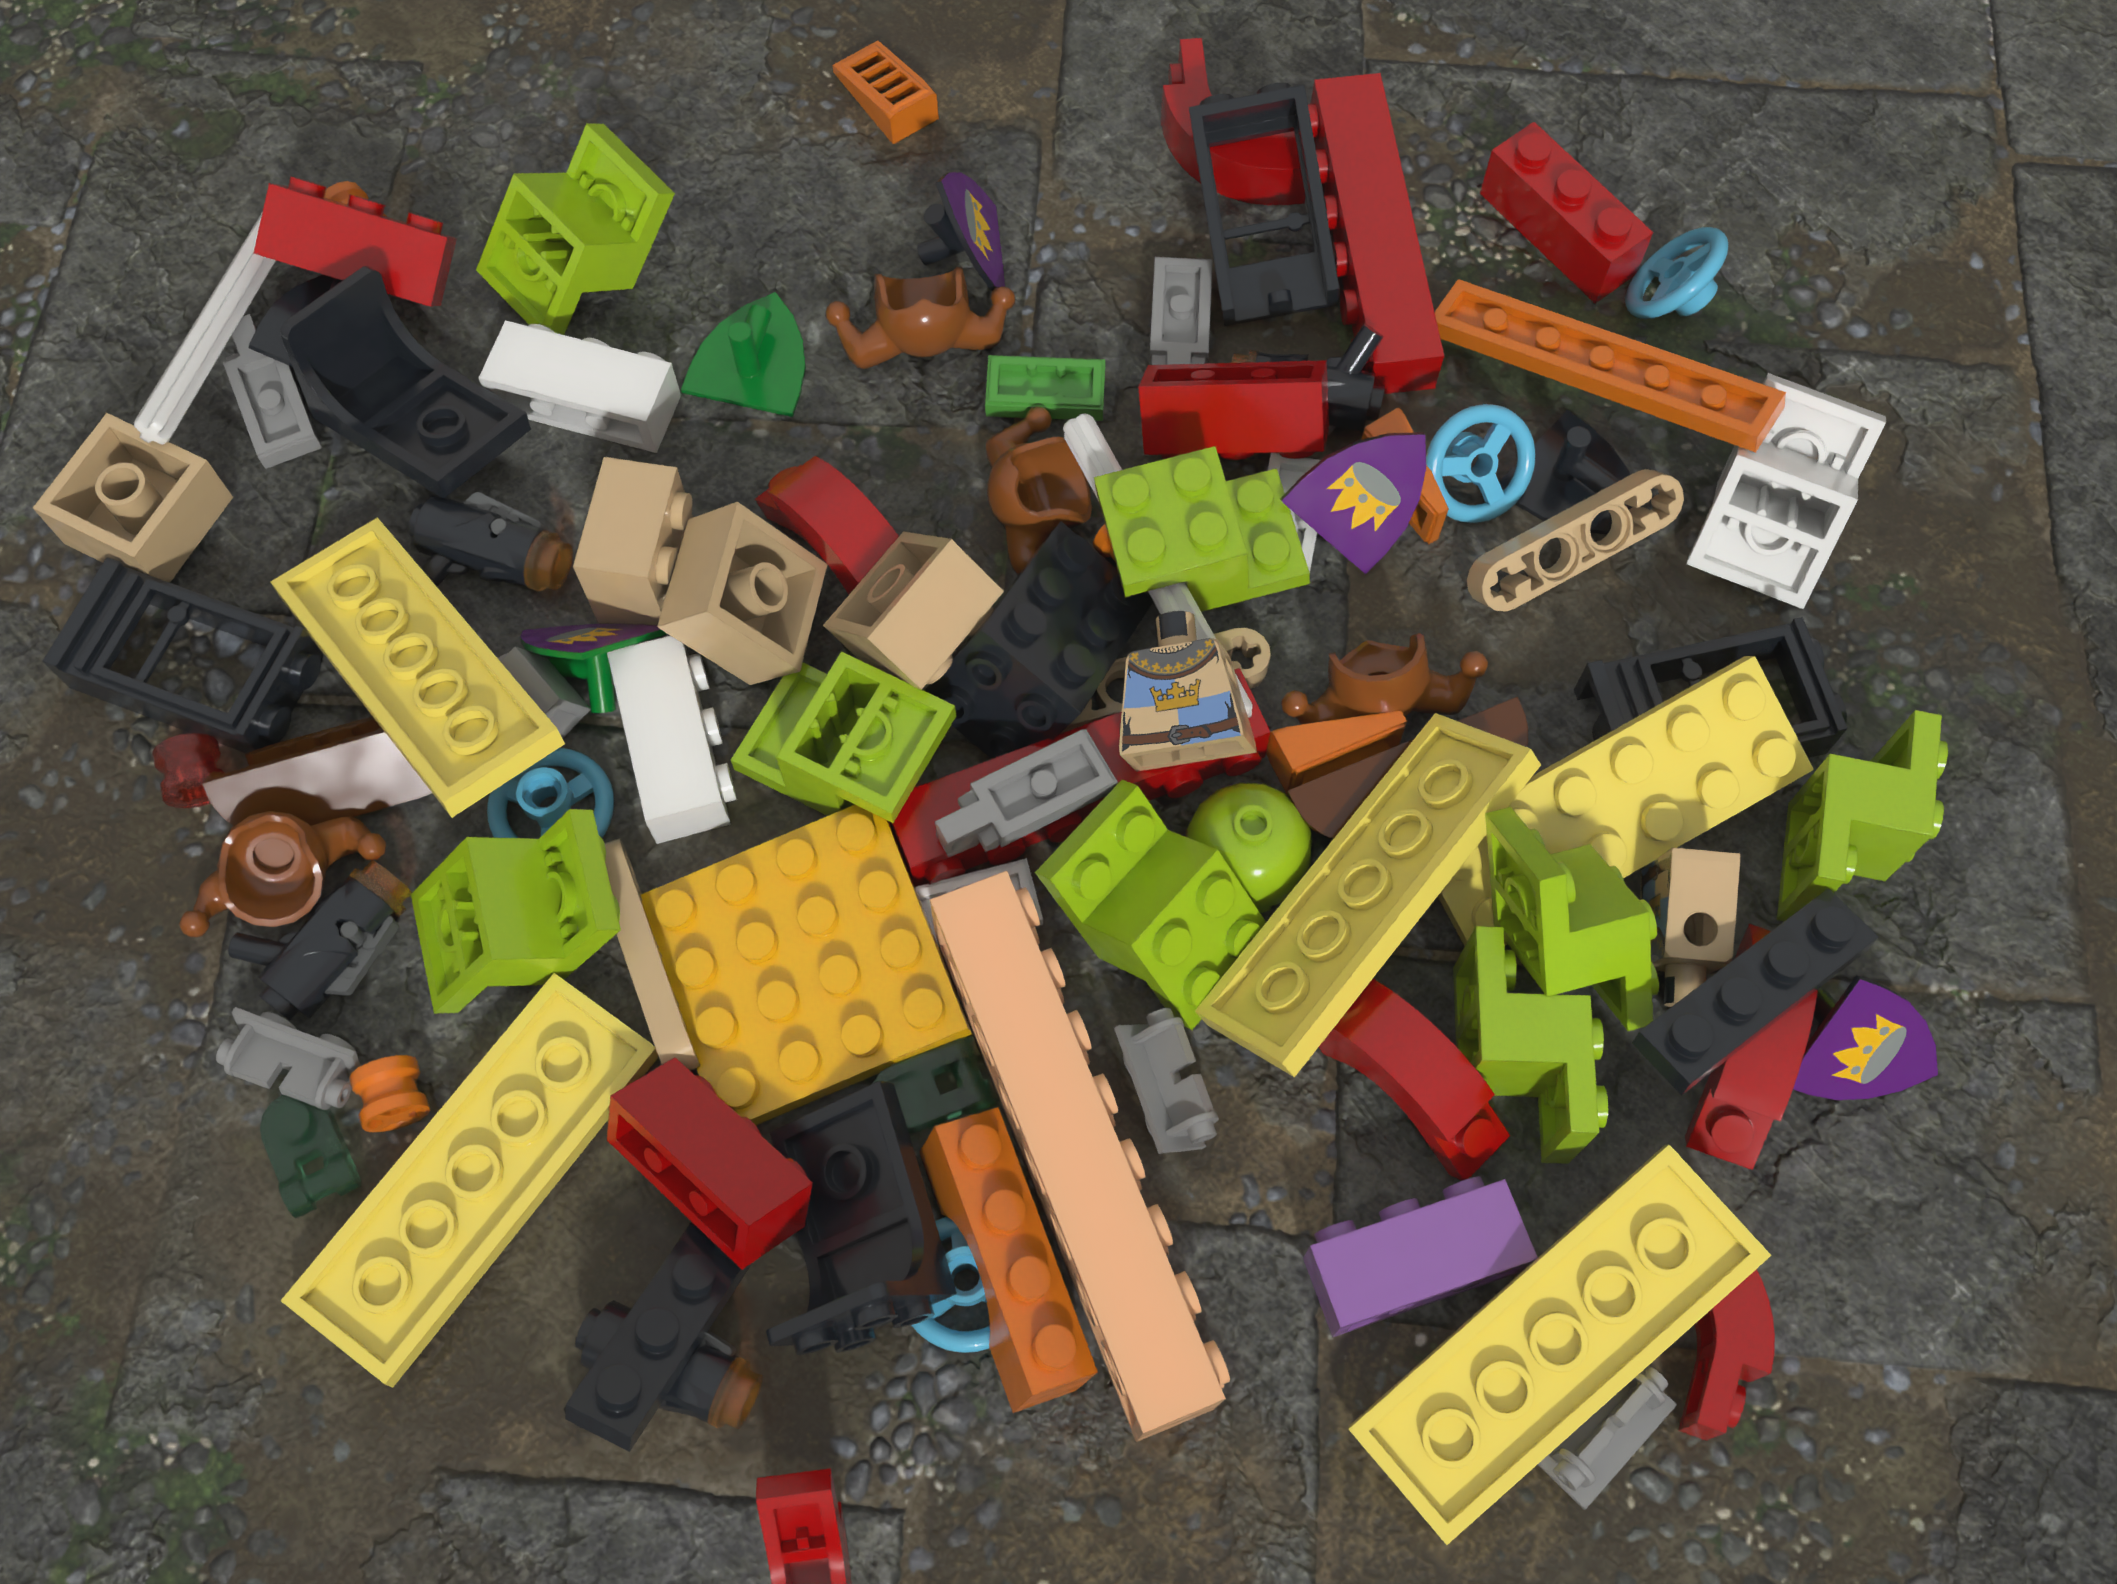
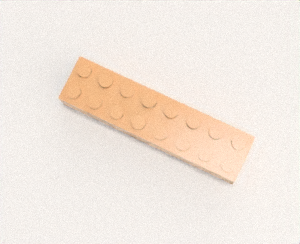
[930,871,1230,1442]

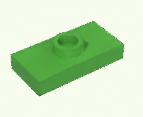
[985,355,1106,421]

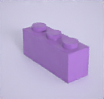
[1303,1176,1538,1338]

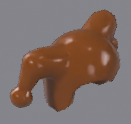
[825,267,1015,369]
[986,406,1092,575]
[1281,633,1488,725]
[179,811,387,937]

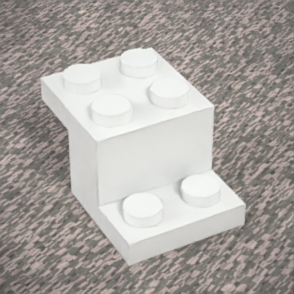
[1687,373,1886,609]

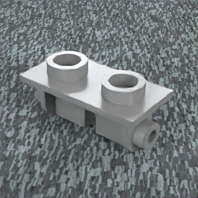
[216,1007,361,1110]
[1114,1008,1219,1154]
[1537,1365,1677,1510]

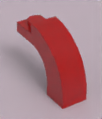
[1161,38,1305,205]
[755,456,899,595]
[1685,924,1818,1170]
[1319,979,1510,1181]
[1678,1269,1775,1441]
[756,1468,852,1584]

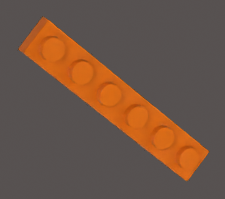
[1435,279,1786,453]

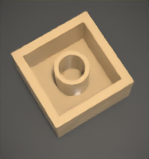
[33,413,233,583]
[573,457,693,625]
[657,502,827,685]
[823,531,1004,690]

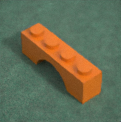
[919,1107,1098,1413]

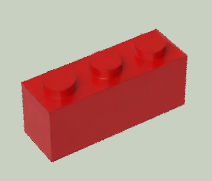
[1480,122,1654,304]
[253,176,457,307]
[1138,360,1329,460]
[607,1057,813,1270]

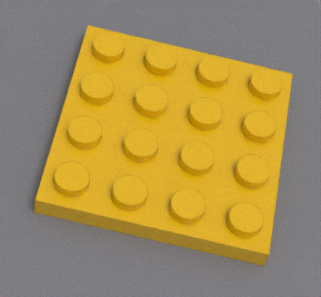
[640,805,972,1125]

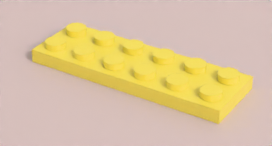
[270,517,565,818]
[1438,656,1814,946]
[1195,713,1541,1078]
[281,973,659,1388]
[1348,1144,1772,1545]

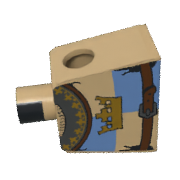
[1119,611,1257,772]
[1641,848,1740,1007]

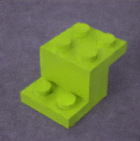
[476,123,675,335]
[1094,446,1310,612]
[731,651,956,823]
[1777,710,1948,921]
[1035,780,1266,1030]
[1485,807,1659,1031]
[411,809,621,1014]
[1453,926,1608,1164]

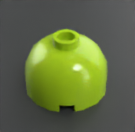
[1185,782,1312,913]

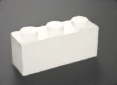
[479,320,681,453]
[607,636,737,844]

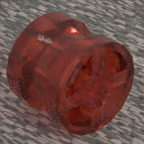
[152,733,225,808]

